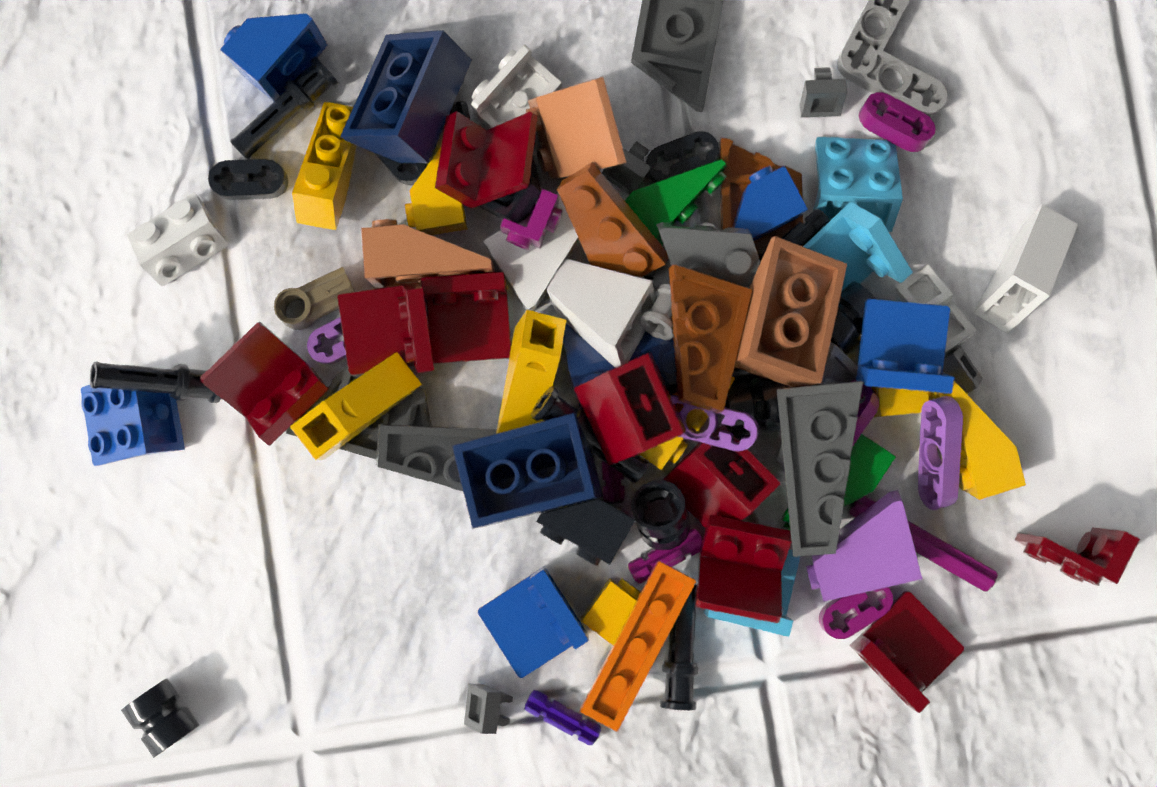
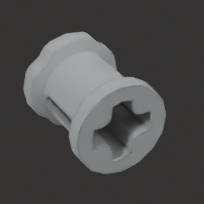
[640,284,674,340]

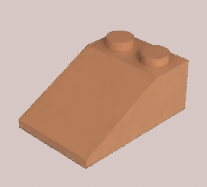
[526,77,626,179]
[361,219,496,288]
[734,236,847,387]

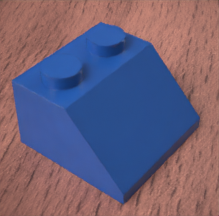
[220,13,328,102]

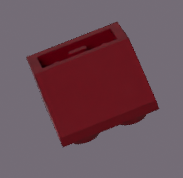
[574,353,687,465]
[662,424,781,528]

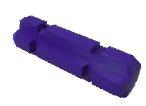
[524,690,601,746]

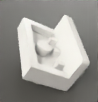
[471,44,562,128]
[126,192,228,286]

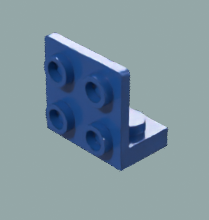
[856,299,954,394]
[80,385,185,466]
[478,566,589,678]

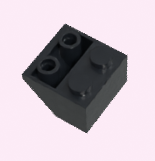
[536,498,636,566]

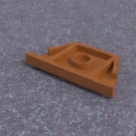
[719,138,803,258]

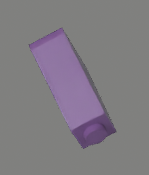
[806,490,922,602]

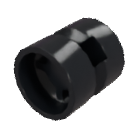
[831,281,876,355]
[725,379,785,436]
[631,480,690,550]
[120,678,200,758]

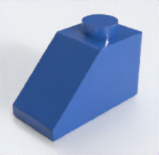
[732,166,808,241]

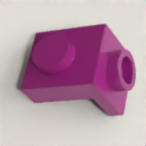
[500,189,563,250]

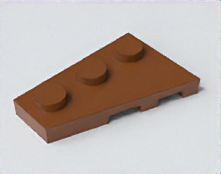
[557,162,669,278]
[669,264,752,413]

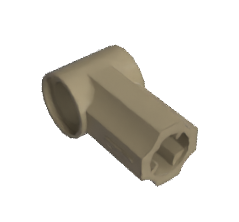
[274,267,355,330]

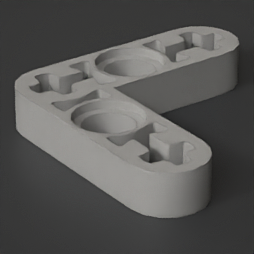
[837,0,948,117]

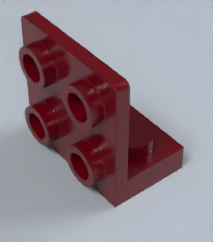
[435,112,538,208]
[421,272,511,364]
[337,282,434,375]
[201,322,329,446]
[696,515,792,623]
[1015,527,1140,586]
[849,591,964,714]

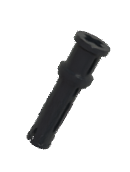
[230,56,340,160]
[90,361,221,404]
[531,387,649,483]
[660,584,699,711]

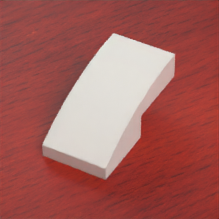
[895,264,977,355]

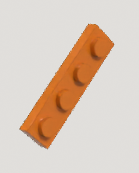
[580,560,696,732]

